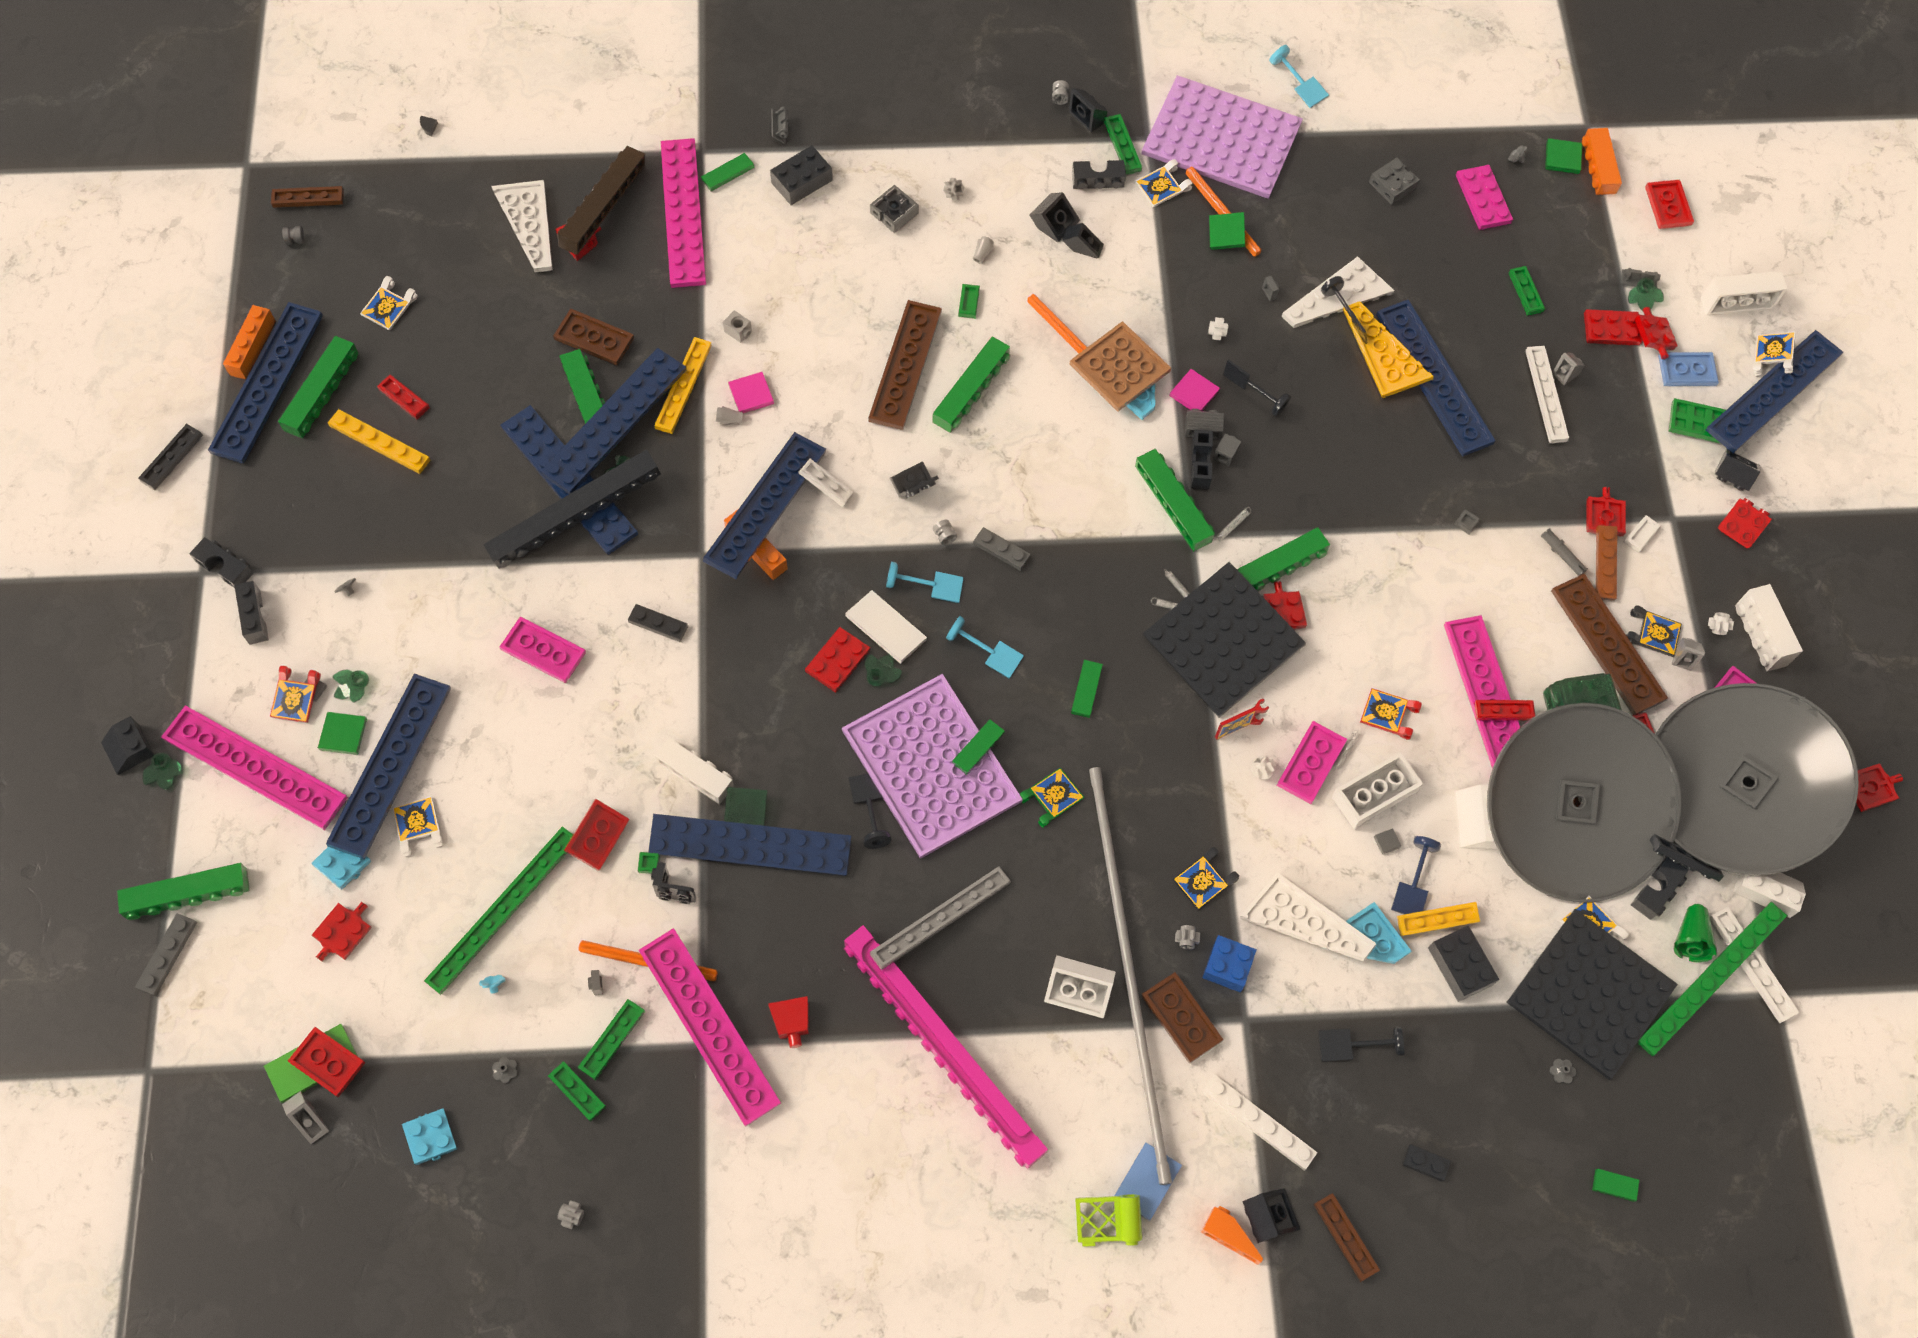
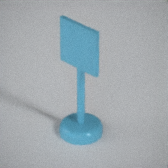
[1269,44,1329,108]
[886,561,963,603]
[946,616,1024,678]

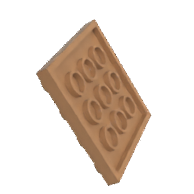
[1069,321,1171,412]

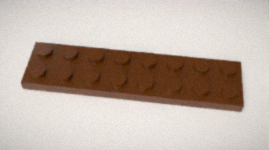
[868,300,942,430]
[1551,574,1668,715]

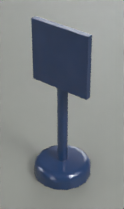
[1391,836,1441,914]

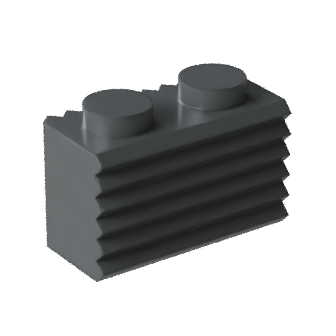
[1185,409,1224,440]

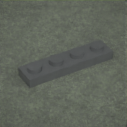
[135,913,197,997]

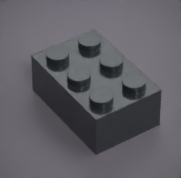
[770,145,833,205]
[1428,925,1500,1002]

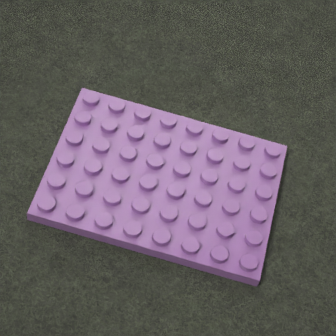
[1141,75,1303,199]
[842,674,1023,859]

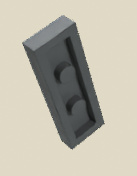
[973,527,1031,571]

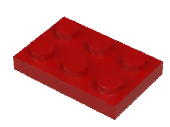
[1645,179,1694,229]
[1584,309,1642,346]
[805,627,870,693]
[564,799,630,871]
[288,1027,366,1098]

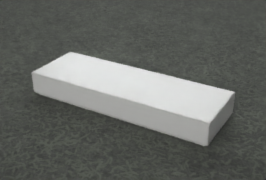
[799,459,854,507]

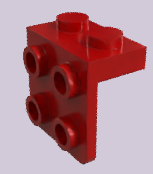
[1718,498,1772,548]

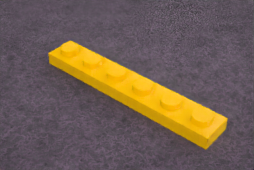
[654,337,712,434]
[328,409,431,474]

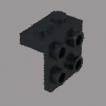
[890,461,939,499]
[651,862,696,904]

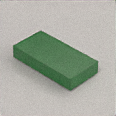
[958,284,980,319]
[1592,1169,1639,1202]

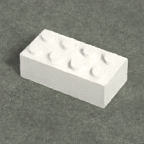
[1701,271,1787,315]
[1735,584,1803,671]
[1332,752,1423,829]

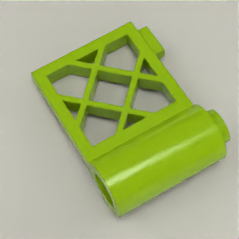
[1075,1194,1142,1247]

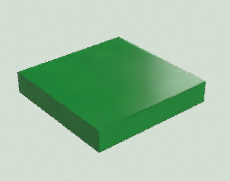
[1545,138,1582,174]
[1209,212,1246,250]
[317,712,367,755]

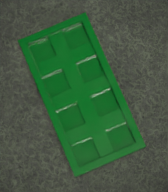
[1668,398,1726,443]

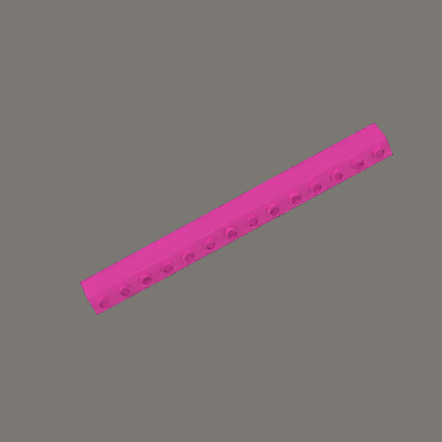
[844,925,1048,1169]

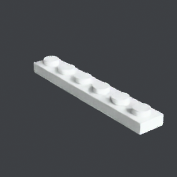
[1525,346,1569,443]
[1710,907,1799,1024]
[1202,1074,1317,1171]

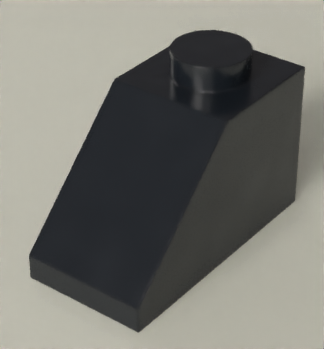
[1062,223,1104,259]

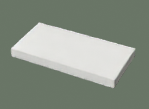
[845,590,927,664]

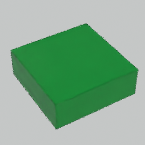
[638,852,660,874]

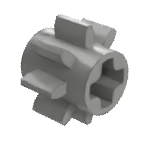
[943,178,965,200]
[1175,925,1200,949]
[558,1200,584,1229]

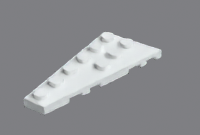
[491,180,553,272]
[1282,257,1395,328]
[1240,873,1376,961]

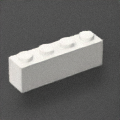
[655,738,734,805]

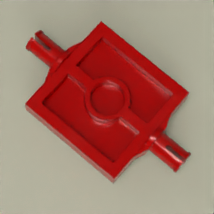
[1635,307,1678,359]
[1586,487,1626,537]
[1262,581,1307,630]
[1856,763,1903,812]
[312,901,372,962]

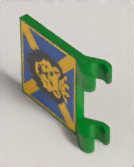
[1020,768,1084,827]

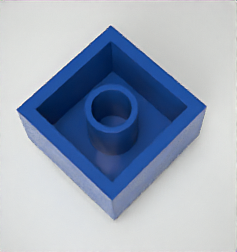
[1202,935,1257,993]

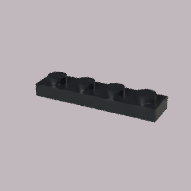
[138,423,203,490]
[1650,834,1724,882]

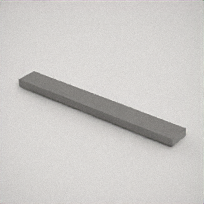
[870,866,1011,970]

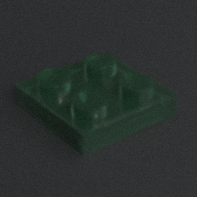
[724,787,768,826]

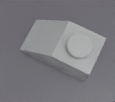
[1552,353,1585,385]
[1672,638,1705,671]
[282,1091,329,1144]

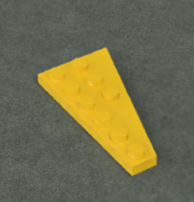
[1343,301,1433,398]

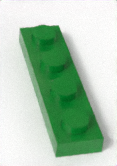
[1104,114,1142,175]
[578,999,645,1081]

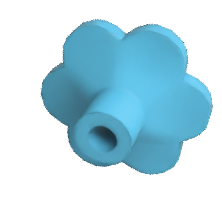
[479,975,506,994]

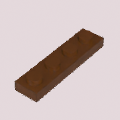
[271,186,344,208]
[1313,1193,1380,1282]

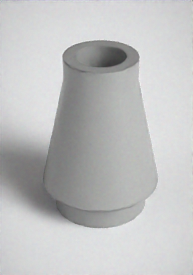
[973,236,994,264]
[716,406,743,424]

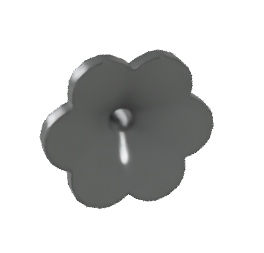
[1508,145,1528,163]
[334,578,356,596]
[492,1057,518,1083]
[1549,1059,1576,1084]

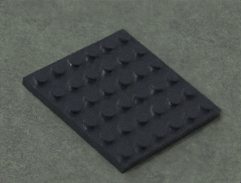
[1143,562,1306,718]
[1506,909,1678,1080]

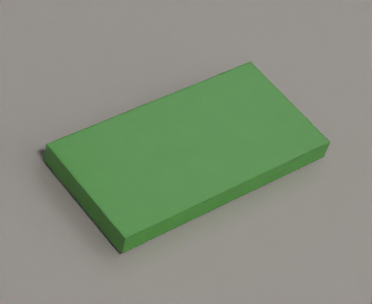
[264,1024,358,1103]

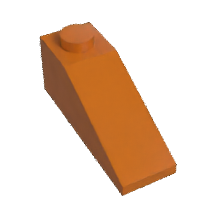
[1201,1206,1263,1265]

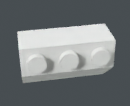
[1455,785,1498,849]
[1733,873,1806,918]
[1044,955,1115,1018]

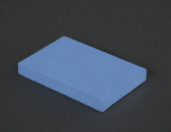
[1658,352,1719,386]
[1114,1142,1182,1221]

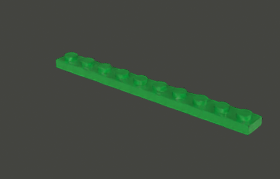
[424,826,573,995]
[1637,902,1787,1057]

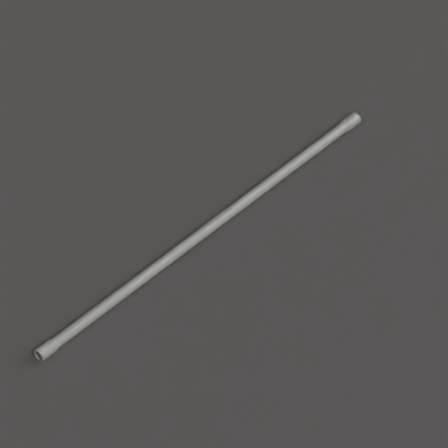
[1089,767,1172,1185]

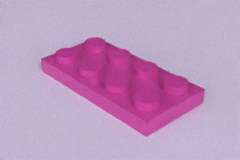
[1456,165,1513,230]
[499,616,586,683]
[1276,721,1347,804]

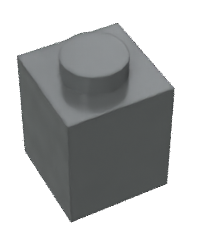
[1213,434,1241,467]

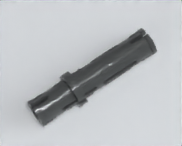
[1541,528,1588,576]

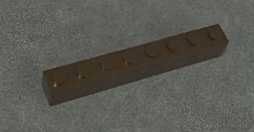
[557,146,645,255]

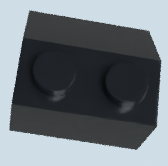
[1069,88,1108,132]
[1029,192,1080,242]
[1715,449,1761,491]
[101,716,155,775]
[1242,1188,1301,1243]

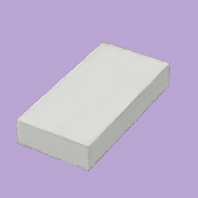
[1624,515,1661,553]

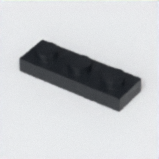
[628,604,688,642]

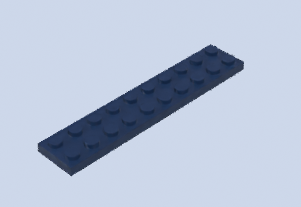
[1376,300,1496,457]
[208,302,323,464]
[1705,330,1843,454]
[541,348,686,494]
[500,405,638,555]
[703,432,826,579]
[326,673,451,859]
[648,813,852,875]

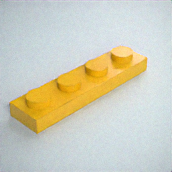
[1397,902,1480,936]

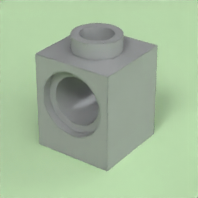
[723,310,752,343]

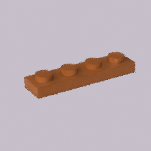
[1596,525,1617,600]

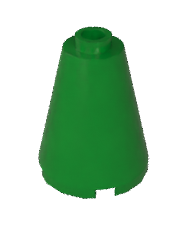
[1673,904,1717,962]

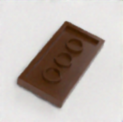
[553,308,634,366]
[1141,972,1224,1064]

